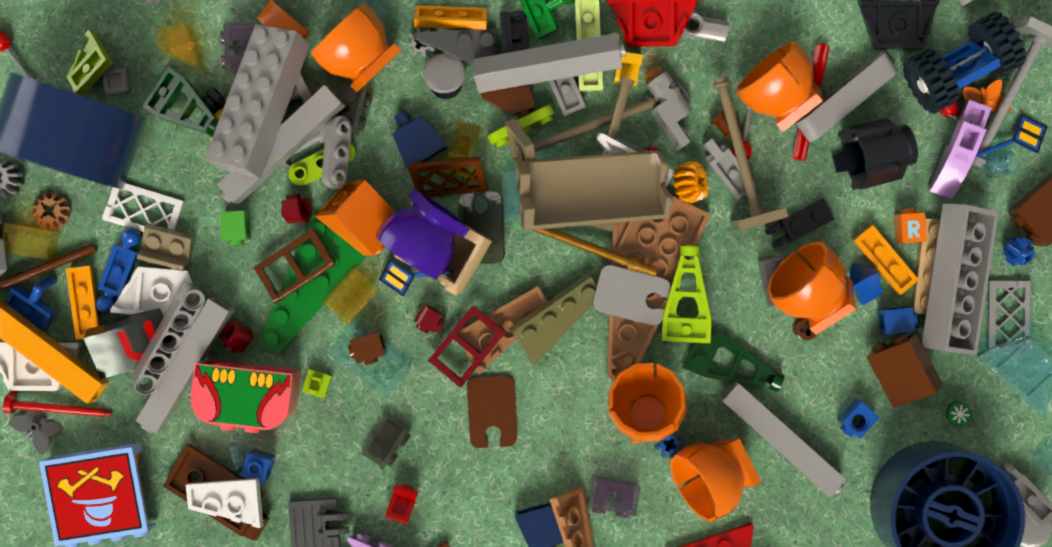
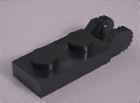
[765,198,834,248]

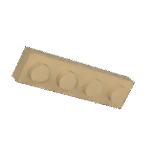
[912,218,940,315]

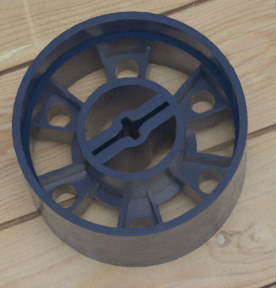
[0,72,147,189]
[870,441,1025,547]

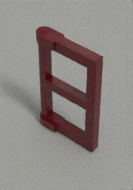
[428,305,507,388]

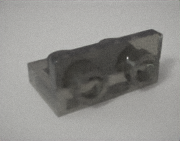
[335,82,373,136]
[361,412,411,470]

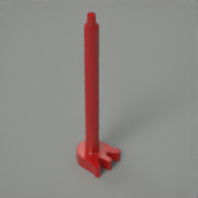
[3,391,112,417]

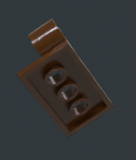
[163,444,270,541]

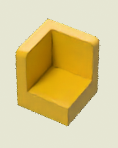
[613,52,643,86]

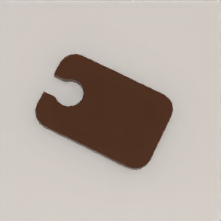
[467,375,517,448]

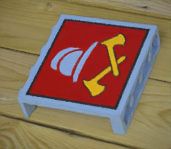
[39,442,157,547]

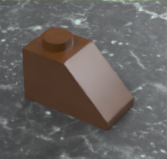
[481,84,535,119]

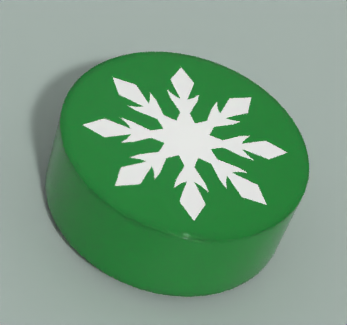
[946,401,972,426]

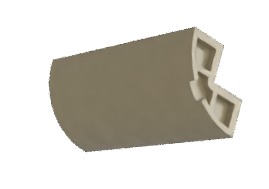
[516,150,674,230]

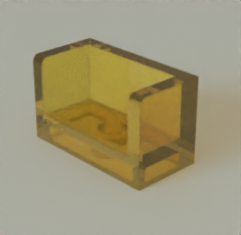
[2,223,60,260]

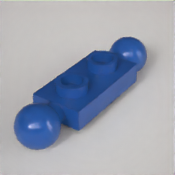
[96,228,141,314]

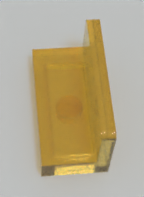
[323,267,379,326]

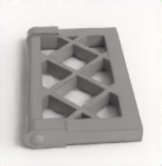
[987,280,1031,353]

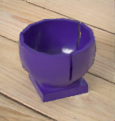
[376,188,470,279]

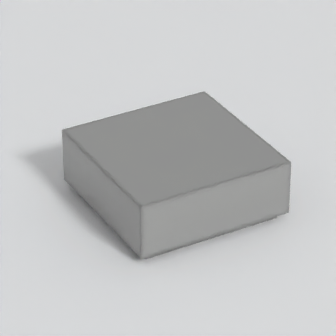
[102,68,131,95]

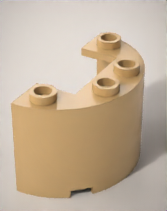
[393,202,492,295]

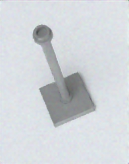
[972,16,1052,168]

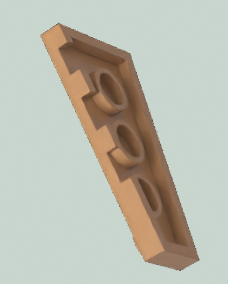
[458,286,547,374]
[549,487,594,547]

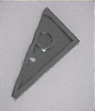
[413,28,499,66]

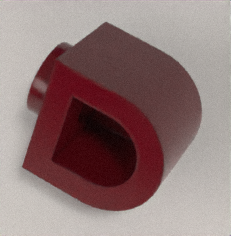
[281,194,312,224]
[414,303,446,334]
[218,320,253,354]

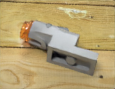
[644,65,692,151]

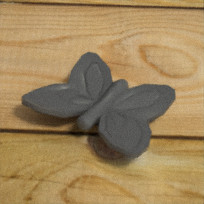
[9,410,63,455]

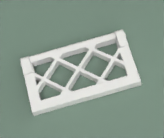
[102,183,185,232]

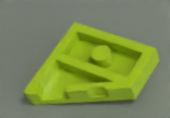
[67,30,113,96]

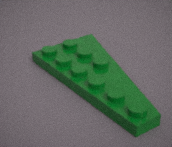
[257,214,366,355]

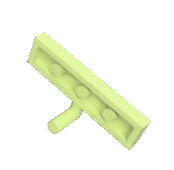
[575,0,619,92]

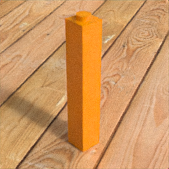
[0,299,110,404]

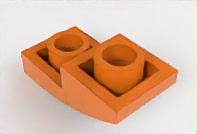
[257,0,310,39]

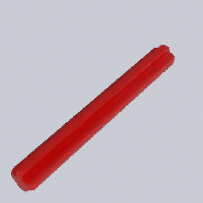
[792,43,830,161]

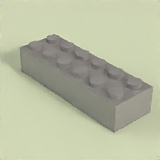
[204,24,310,179]
[922,204,999,355]

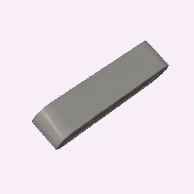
[795,51,898,142]
[131,283,205,395]

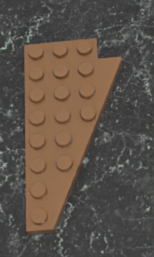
[607,196,711,380]

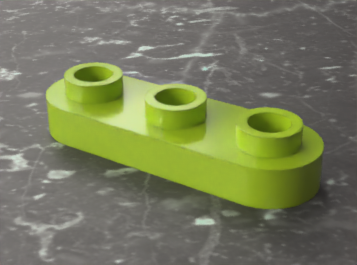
[487,105,555,148]
[288,143,356,186]

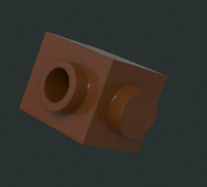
[348,329,388,365]

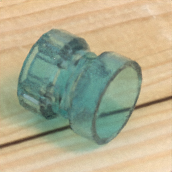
[984,151,1017,178]

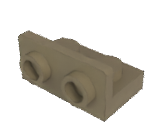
[137,223,194,270]

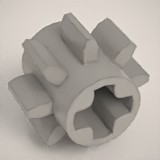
[407,27,436,57]

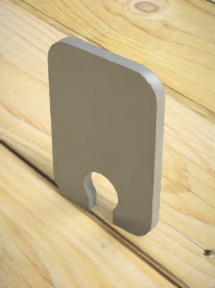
[593,265,671,325]

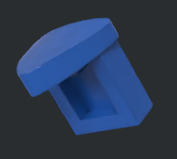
[850,264,883,305]

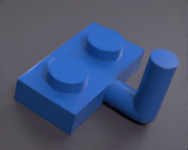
[5,275,57,332]

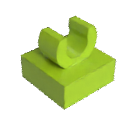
[301,368,333,399]

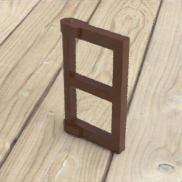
[253,229,336,304]

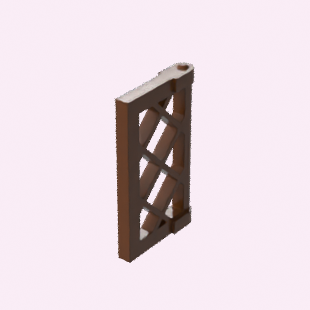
[408,156,489,197]

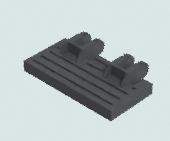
[288,498,350,547]

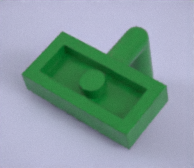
[520,0,574,39]

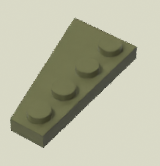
[509,274,597,366]

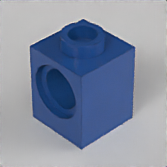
[877,307,917,335]
[837,399,880,439]
[241,449,276,483]

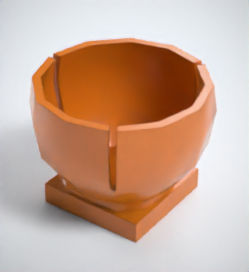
[310,2,401,92]
[735,41,823,132]
[767,242,856,335]
[608,363,687,444]
[670,438,761,522]

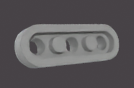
[322,116,352,189]

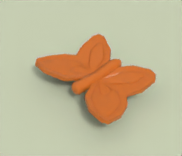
[962,79,1011,114]

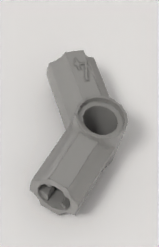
[682,10,729,43]

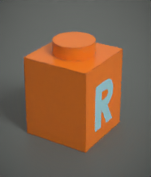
[894,208,927,243]

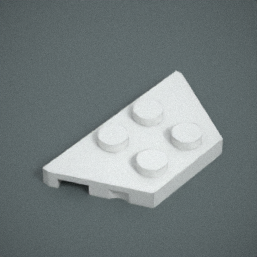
[110,266,203,320]
[0,342,82,391]

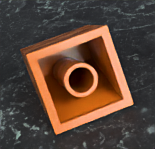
[315,180,394,256]

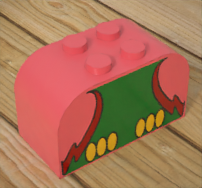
[191,359,301,433]

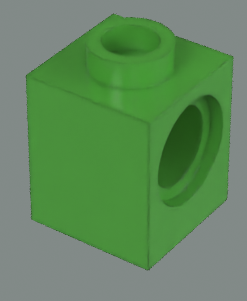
[220,210,251,246]

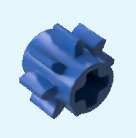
[1003,236,1035,266]
[654,431,684,458]

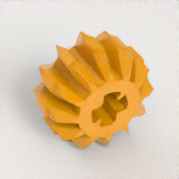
[672,161,709,203]

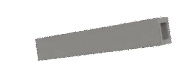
[473,33,626,93]
[217,85,345,204]
[136,296,235,433]
[719,382,846,497]

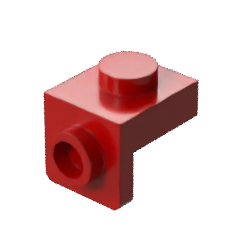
[385,484,418,525]

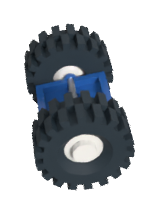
[903,11,1026,114]

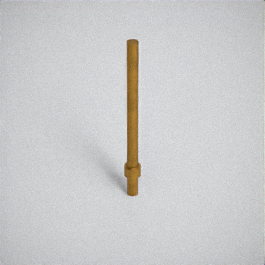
[521,224,659,277]

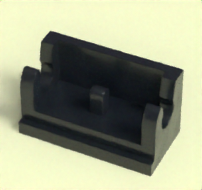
[500,11,529,54]

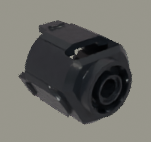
[832,118,918,190]

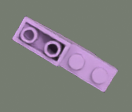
[929,100,991,200]

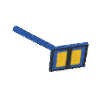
[976,114,1048,157]
[379,258,453,297]

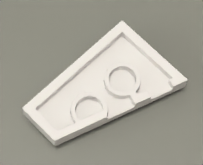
[186,478,263,528]

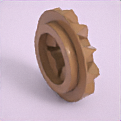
[31,192,71,230]

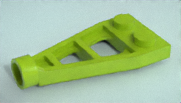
[662,245,712,343]

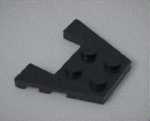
[857,0,940,50]

